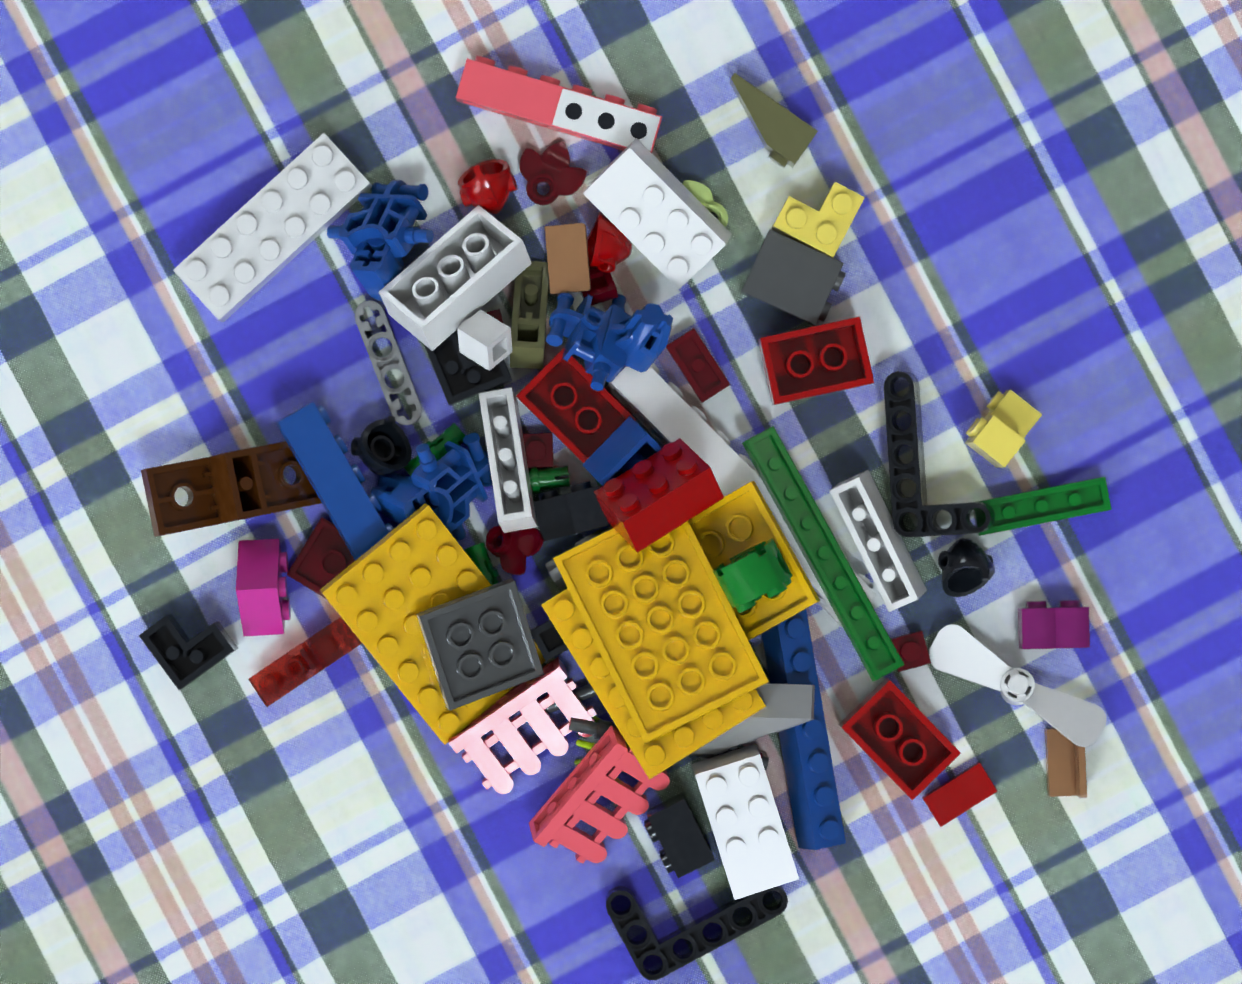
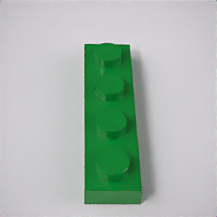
[973,477,1112,536]

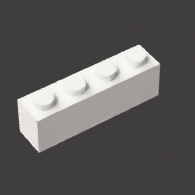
[478,387,537,533]
[829,470,927,612]

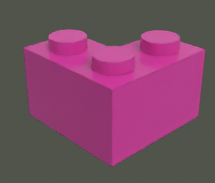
[236,539,291,636]

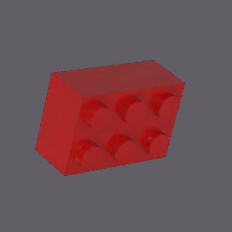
[758,316,874,406]
[516,348,636,463]
[594,438,724,553]
[838,678,961,800]

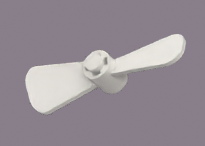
[929,624,1107,747]

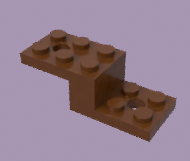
[141,441,321,537]

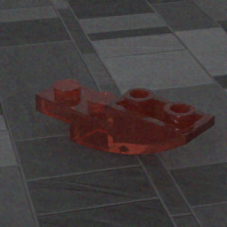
[248,617,362,707]

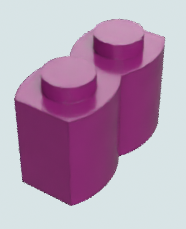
[1018,600,1090,649]

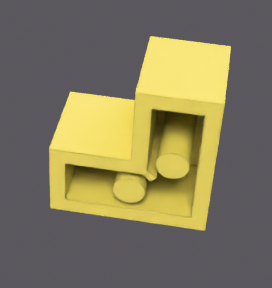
[771,182,865,258]
[965,389,1042,468]

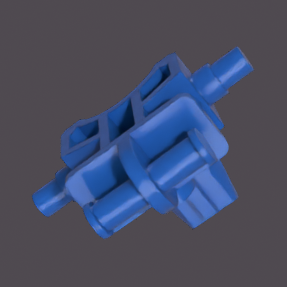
[327,180,434,303]
[546,293,673,391]
[370,433,492,541]

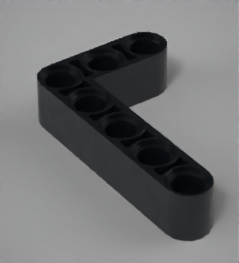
[884,371,995,537]
[606,885,788,980]

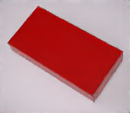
[922,762,997,827]

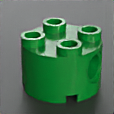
[713,538,792,613]

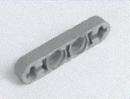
[354,301,422,426]

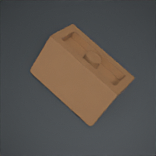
[545,223,591,296]
[1045,728,1087,798]

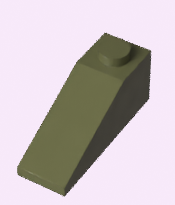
[729,73,818,168]
[510,261,549,369]

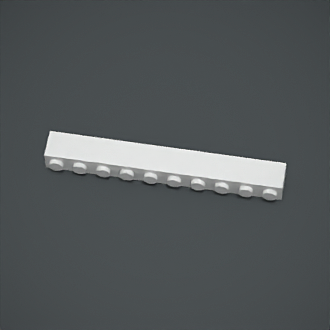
[605,363,877,627]

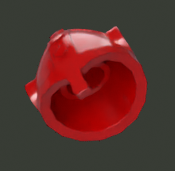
[458,159,518,214]
[587,212,632,273]

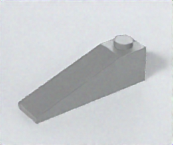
[692,684,815,754]

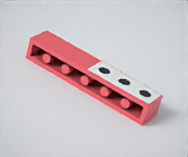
[456,56,663,153]

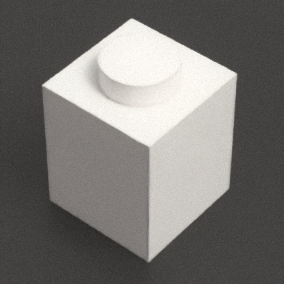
[457,309,513,371]

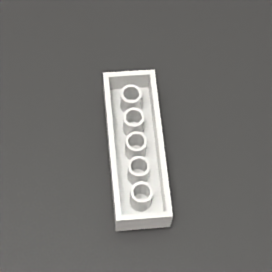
[173,133,372,323]

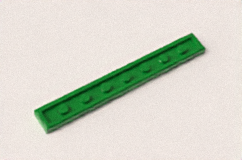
[742,426,905,682]

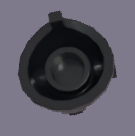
[351,416,412,475]
[938,538,995,597]

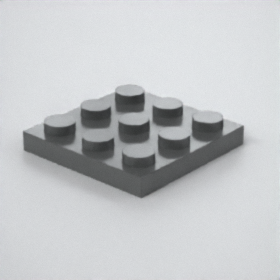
[416,578,544,711]

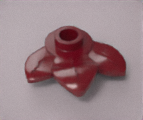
[520,141,587,206]
[486,525,544,575]

